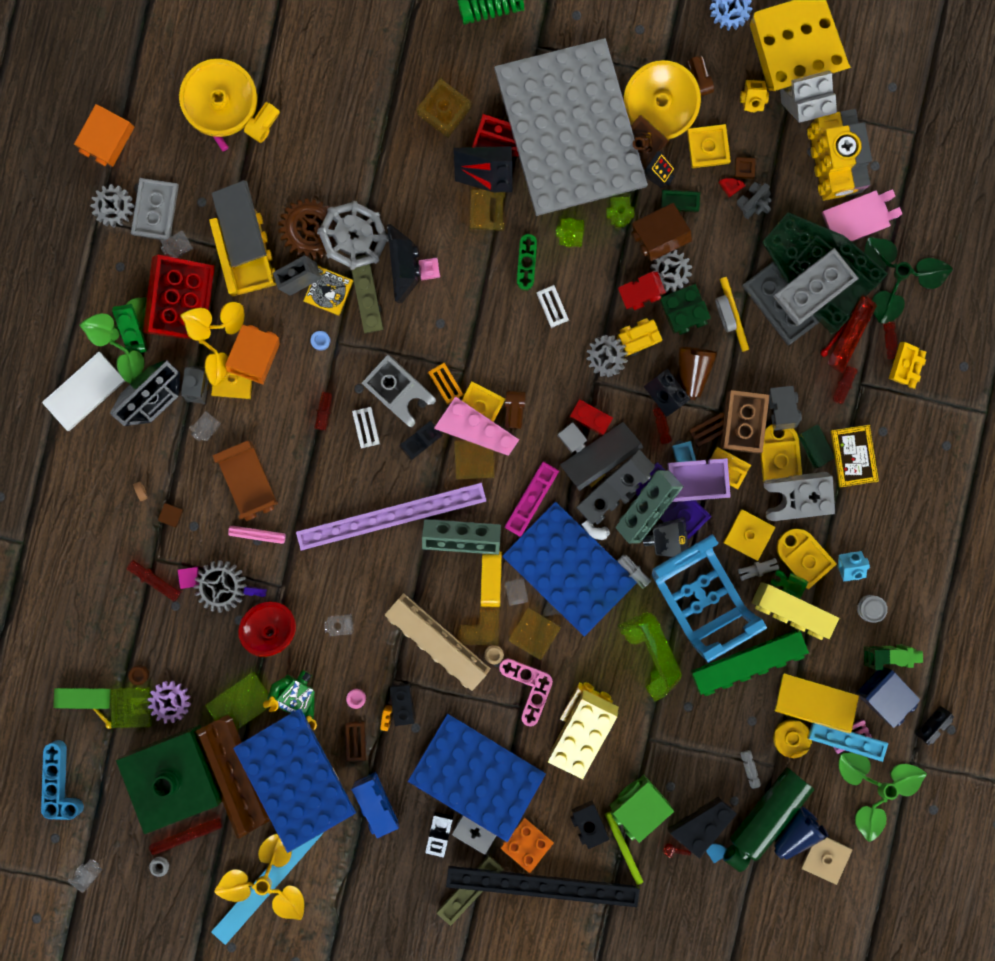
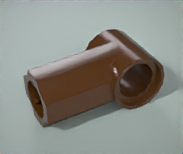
[686,56,714,96]
[505,391,526,429]

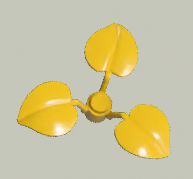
[180,302,245,386]
[214,833,305,920]

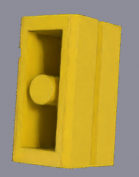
[617,318,662,357]

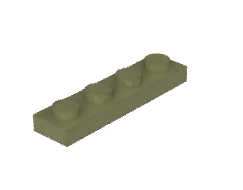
[352,255,383,334]
[436,855,503,926]

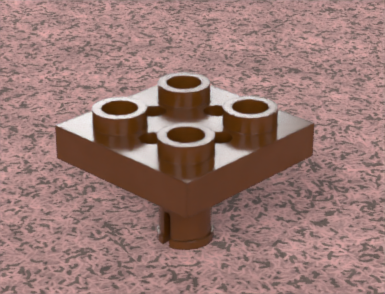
[631,115,670,170]

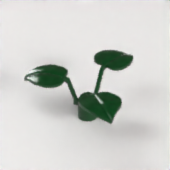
[864,237,953,324]

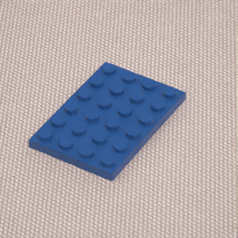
[502,501,637,637]
[233,709,356,853]
[407,714,546,842]

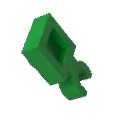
[771,570,808,599]

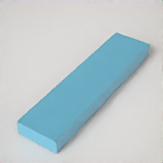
[808,723,888,762]

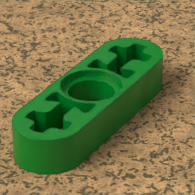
[517,234,537,291]

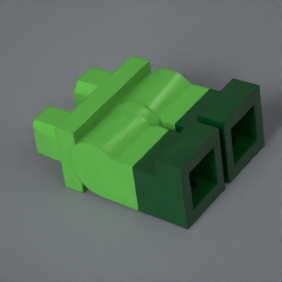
[864,644,923,670]

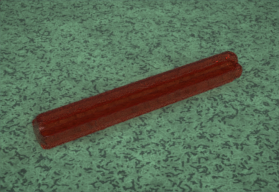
[149,818,223,855]

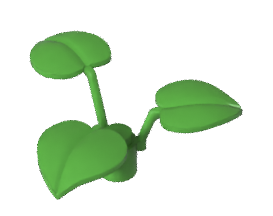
[79,297,147,384]
[838,752,927,842]

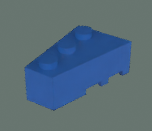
[351,772,400,838]

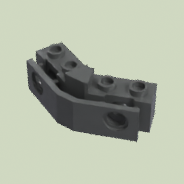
[576,449,655,524]

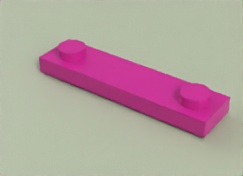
[504,462,559,537]

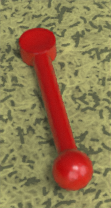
[821,324,847,357]

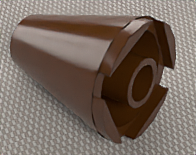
[679,347,717,400]

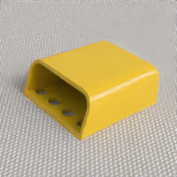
[750,0,851,91]

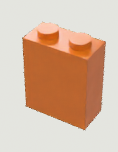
[74,104,135,167]
[225,324,280,384]

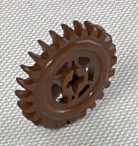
[278,198,337,260]

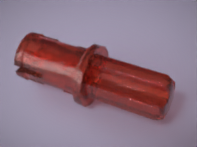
[833,366,858,404]
[314,392,332,431]

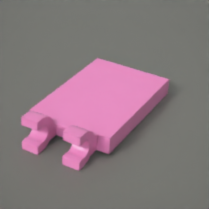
[822,189,902,248]

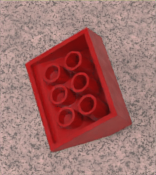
[143,255,214,340]

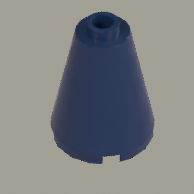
[774,807,828,860]

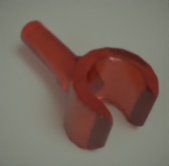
[663,843,691,858]

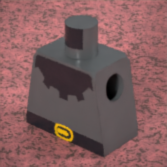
[181,366,209,404]
[643,517,688,557]

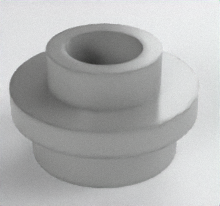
[149,857,169,877]

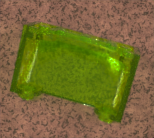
[618,613,682,702]

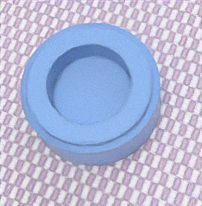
[310,331,330,351]

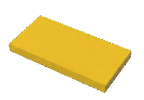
[774,674,859,734]

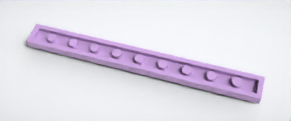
[296,483,486,550]

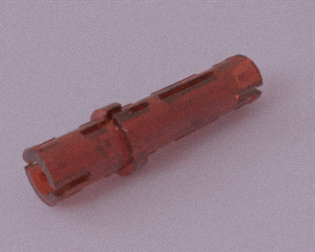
[126,560,181,602]

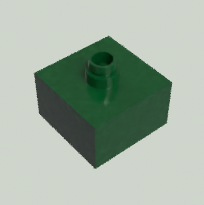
[116,724,222,835]

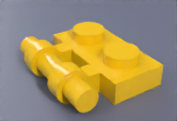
[889,342,927,389]

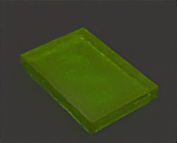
[205,672,269,730]

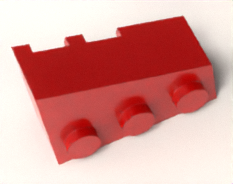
[472,114,519,157]

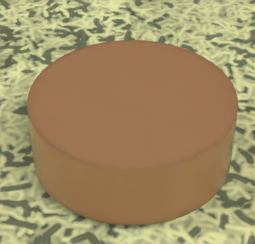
[133,481,148,501]

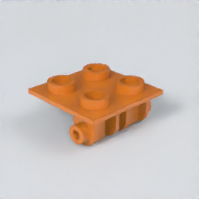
[500,818,554,874]

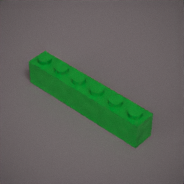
[690,630,809,696]

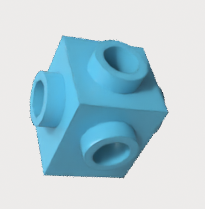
[838,551,870,582]

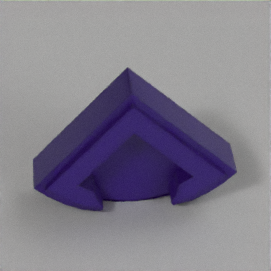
[243,586,267,597]

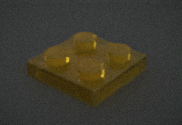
[454,440,495,480]
[508,607,561,660]

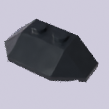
[387,224,421,303]
[110,360,180,426]

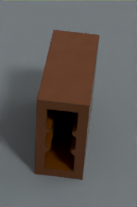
[631,203,692,261]

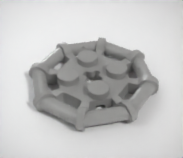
[317,200,389,270]

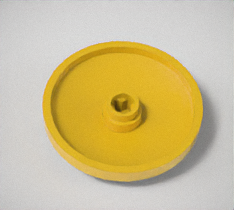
[179,59,258,137]
[623,60,701,139]

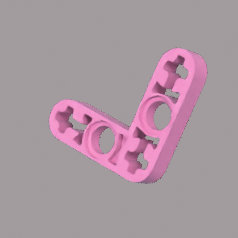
[499,658,553,726]

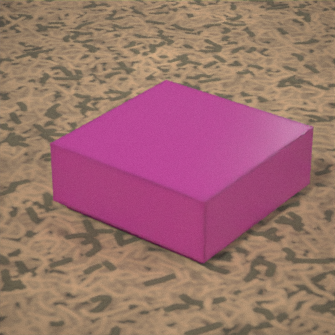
[178,567,200,589]

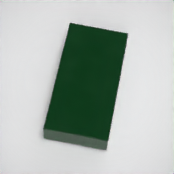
[661,190,700,212]

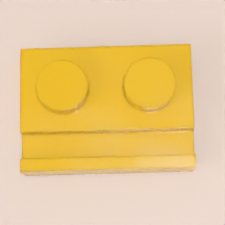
[707,447,751,489]

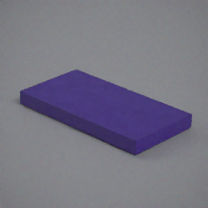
[635,462,712,539]

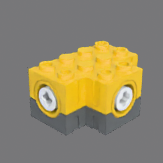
[807,109,872,201]

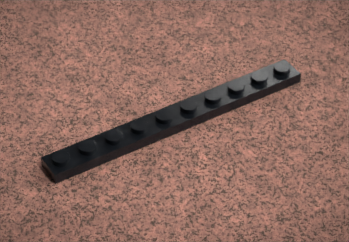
[446,866,640,907]

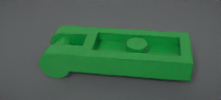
[112,304,148,353]

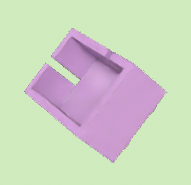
[667,458,731,502]

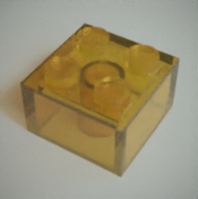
[417,78,471,138]

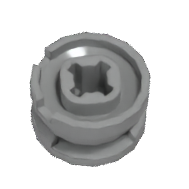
[857,595,887,623]

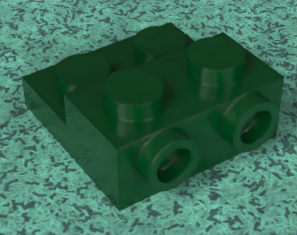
[660,284,711,335]

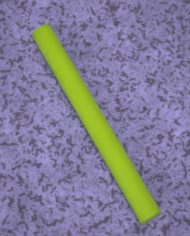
[605,811,643,885]

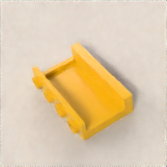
[209,210,276,297]

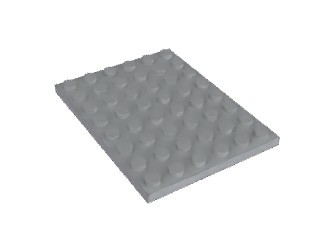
[494,38,648,216]

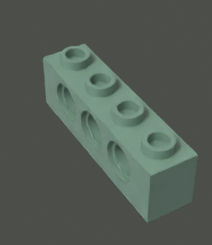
[615,470,684,543]
[422,519,501,555]

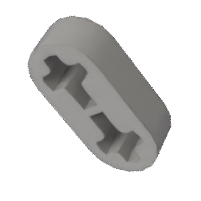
[715,295,737,332]

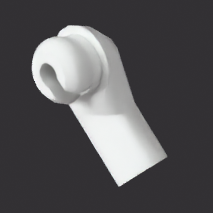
[581,520,610,540]

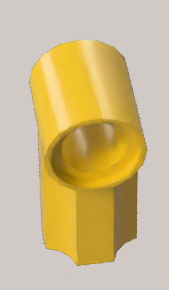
[244,102,280,143]

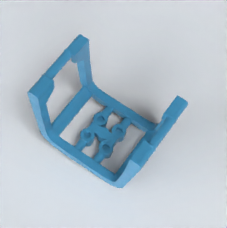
[652,534,767,662]

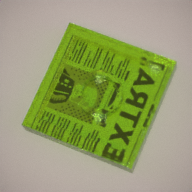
[111,688,152,728]

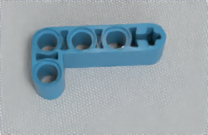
[41,740,84,820]

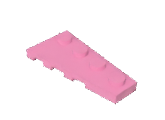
[434,397,519,456]

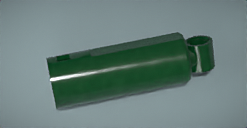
[723,767,815,872]

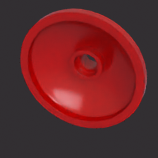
[238,602,296,657]

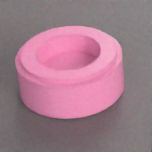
[346,689,366,709]

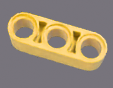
[481,551,502,607]

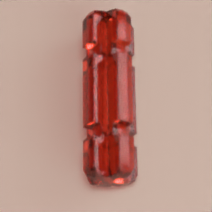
[883,322,898,360]
[653,407,672,444]

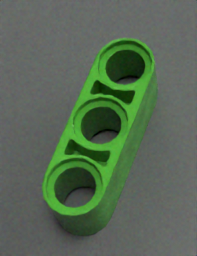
[53,688,111,709]

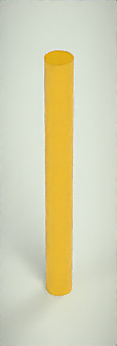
[720,277,749,352]

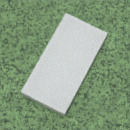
[42,352,125,431]

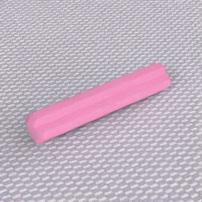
[228,526,286,544]

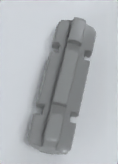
[741,750,761,788]

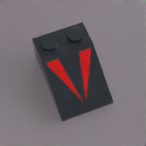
[453,146,512,193]

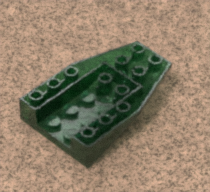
[762,212,888,334]

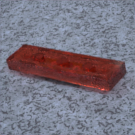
[827,296,877,373]

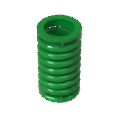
[457,0,524,25]

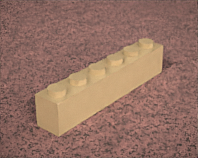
[385,593,491,691]

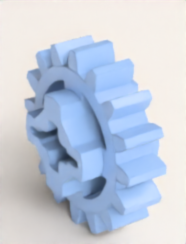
[710,0,752,30]

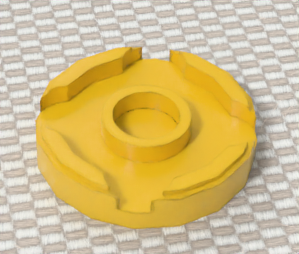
[773,719,812,758]

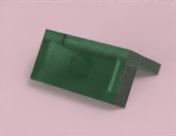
[797,425,835,468]

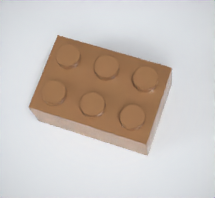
[720,390,769,454]

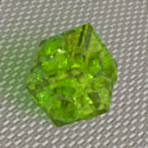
[606,197,634,227]
[556,218,584,247]

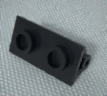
[915,706,954,746]

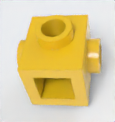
[740,80,769,112]

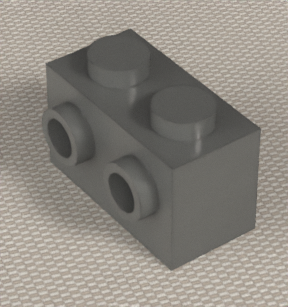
[273,255,322,296]

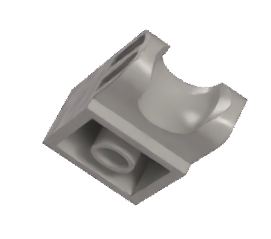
[362,355,436,427]
[764,472,835,521]

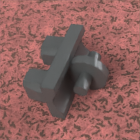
[737,182,772,219]

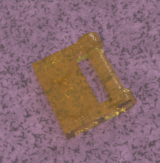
[470,190,505,231]

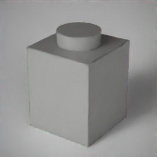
[557,422,587,453]

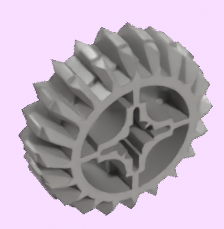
[194,560,247,613]

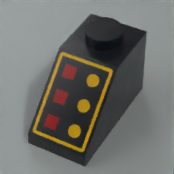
[644,151,675,188]

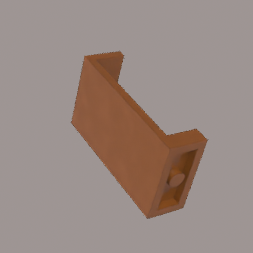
[212,440,278,521]

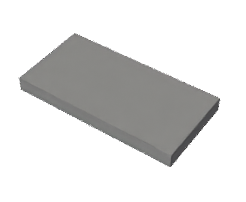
[773,248,859,326]

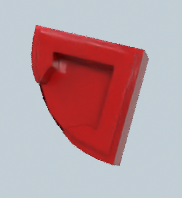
[718,178,746,198]

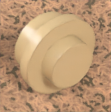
[484,645,504,665]

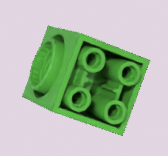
[610,774,674,843]

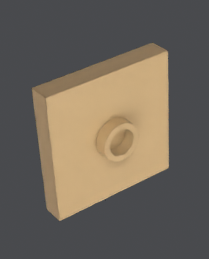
[800,837,852,885]

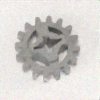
[90,184,134,228]
[650,250,692,292]
[587,335,628,377]

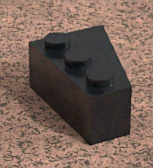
[667,797,737,859]

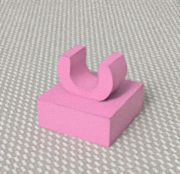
[418,258,440,280]

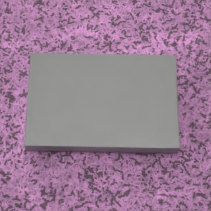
[131,178,179,241]

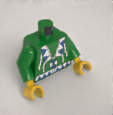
[263,670,317,730]

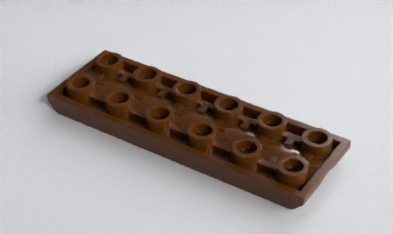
[194,715,271,839]

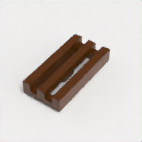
[688,412,725,447]
[345,721,366,762]

